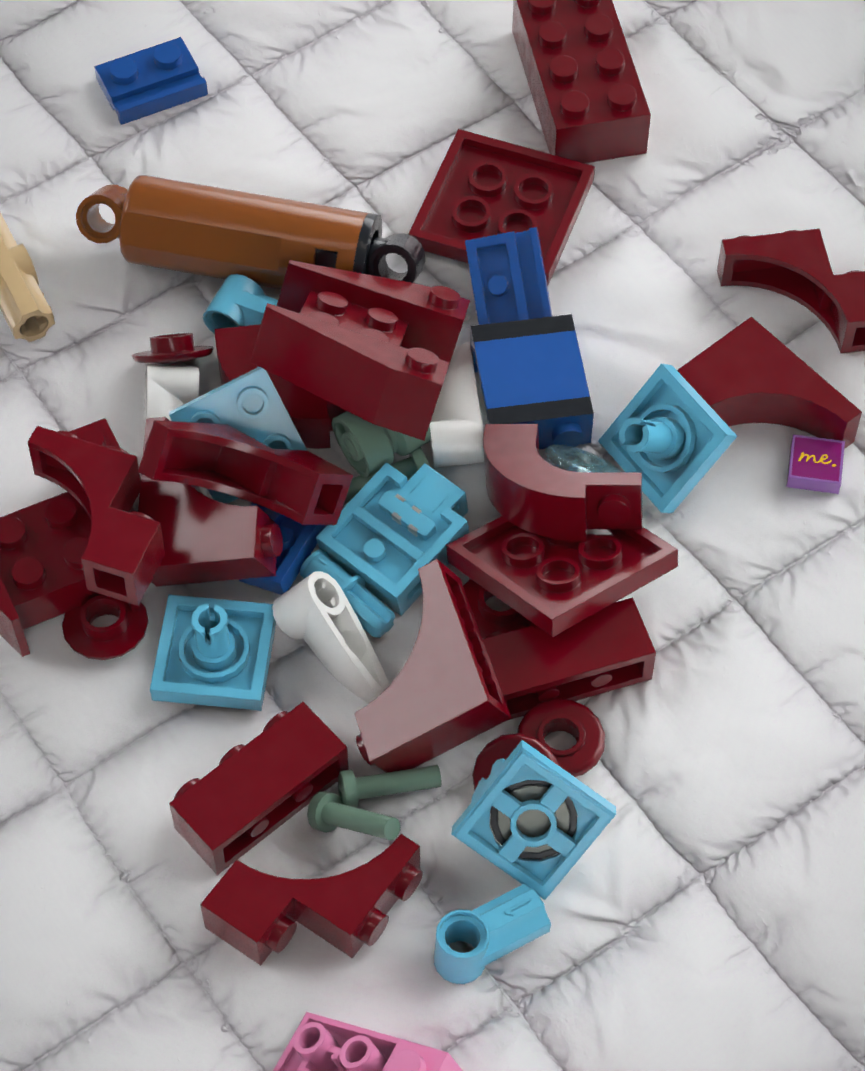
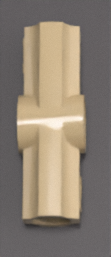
[0,212,55,342]

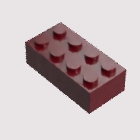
[512,0,651,163]

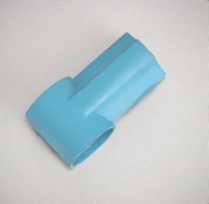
[203,274,278,334]
[434,883,551,984]

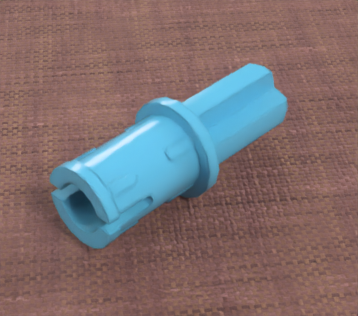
[300,549,395,638]

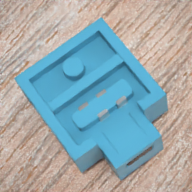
[316,462,470,616]

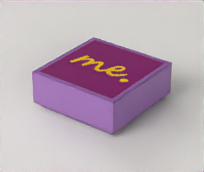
[786,434,845,494]

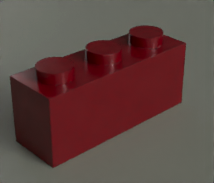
[483,597,656,721]
[169,702,349,875]

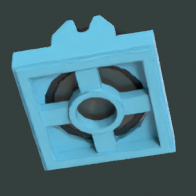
[451,740,616,900]

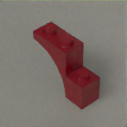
[717,228,865,353]
[138,420,353,525]
[28,426,165,606]
[200,834,423,966]

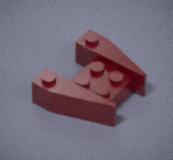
[251,260,470,441]
[0,418,140,657]

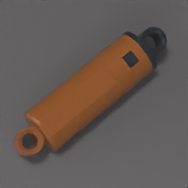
[76,175,426,289]

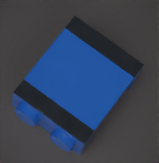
[470,314,594,449]

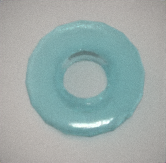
[544,444,621,472]

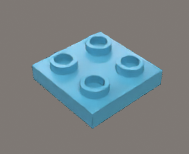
[598,363,737,513]
[169,367,307,504]
[150,594,276,711]

